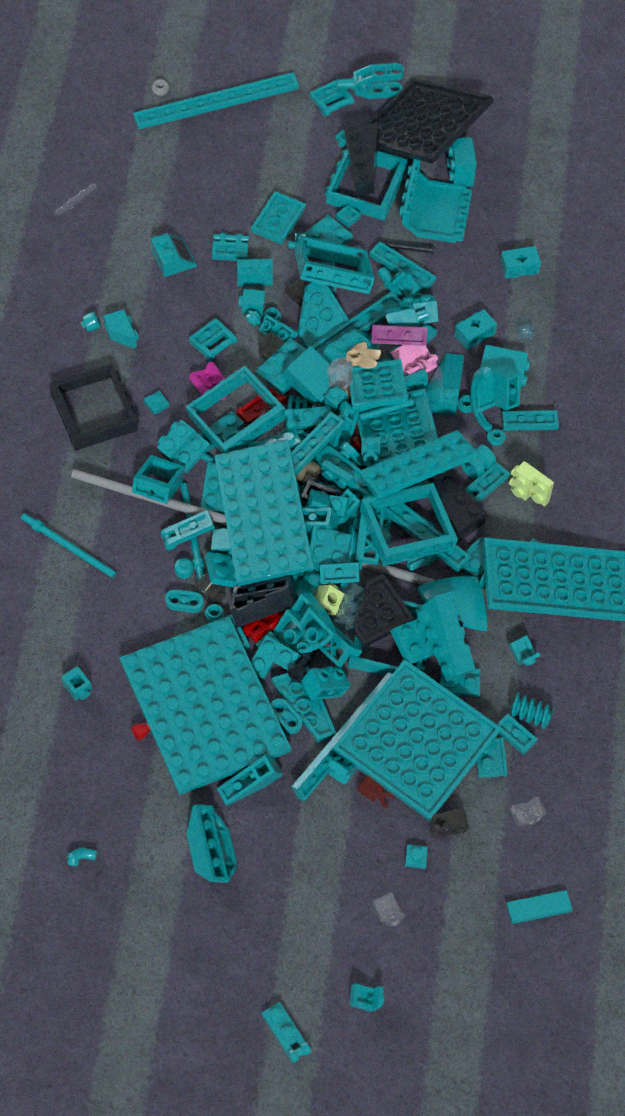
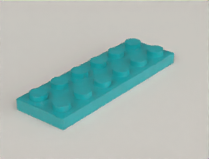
[359,430,477,499]

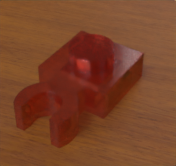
[357,776,395,808]

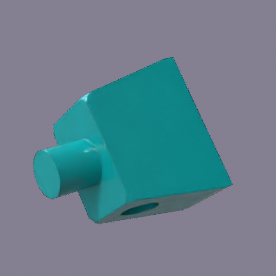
[383,304,429,346]

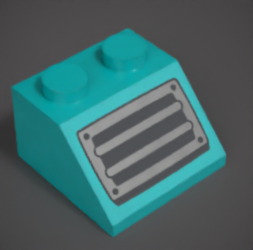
[151,233,197,277]

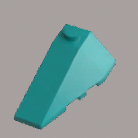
[425,353,464,416]

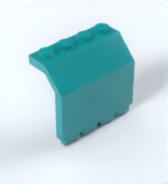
[399,159,473,243]

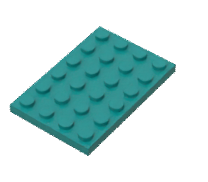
[357,389,446,473]

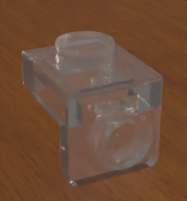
[510,796,546,826]
[372,892,406,926]

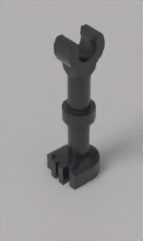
[287,649,321,684]

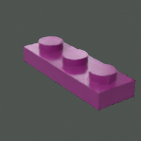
[372,325,427,346]

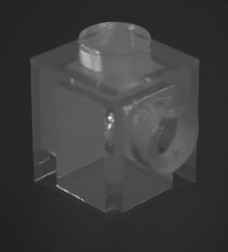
[327,358,352,389]

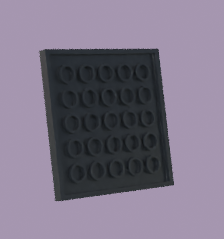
[367,78,494,164]

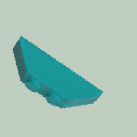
[321,328,379,377]
[186,805,238,883]

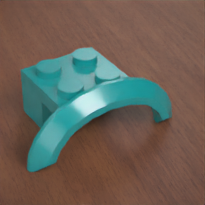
[471,365,520,432]
[307,524,358,592]

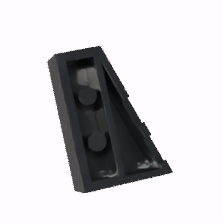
[230,576,297,628]

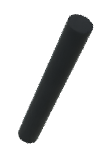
[381,240,434,253]

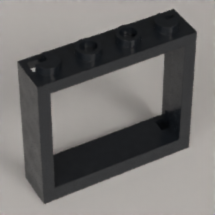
[49,364,140,451]

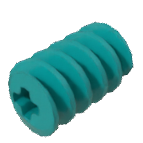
[511,692,555,729]

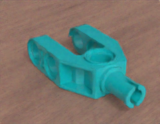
[336,63,404,99]

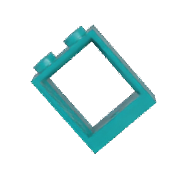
[132,455,186,504]

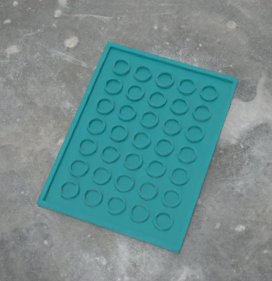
[119,617,291,795]

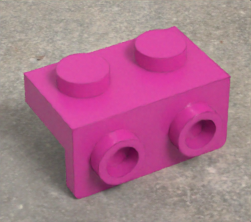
[189,362,227,400]

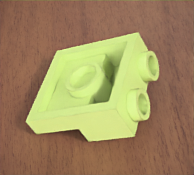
[509,461,554,507]

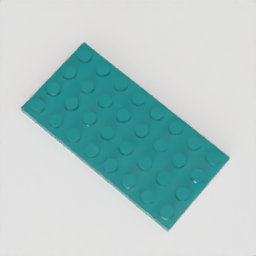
[214,439,314,586]
[482,538,625,621]

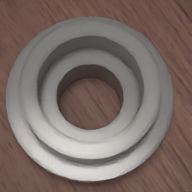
[152,79,169,95]

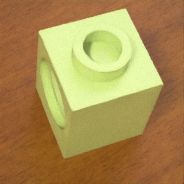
[315,584,344,615]

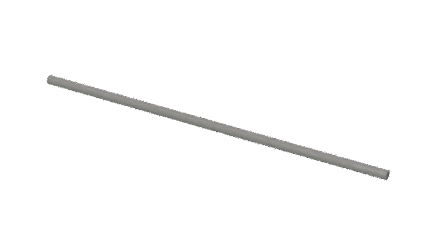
[71,469,435,585]

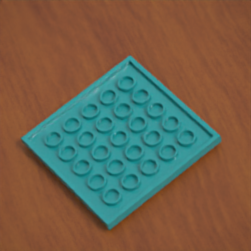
[332,659,502,821]

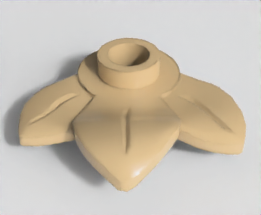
[346,342,381,368]

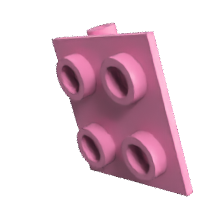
[390,345,438,377]

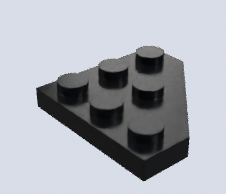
[353,574,414,648]

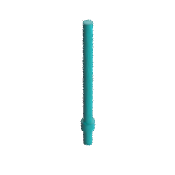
[180,483,205,582]
[21,513,117,578]

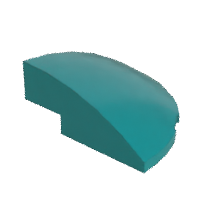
[417,576,487,631]
[272,592,336,653]

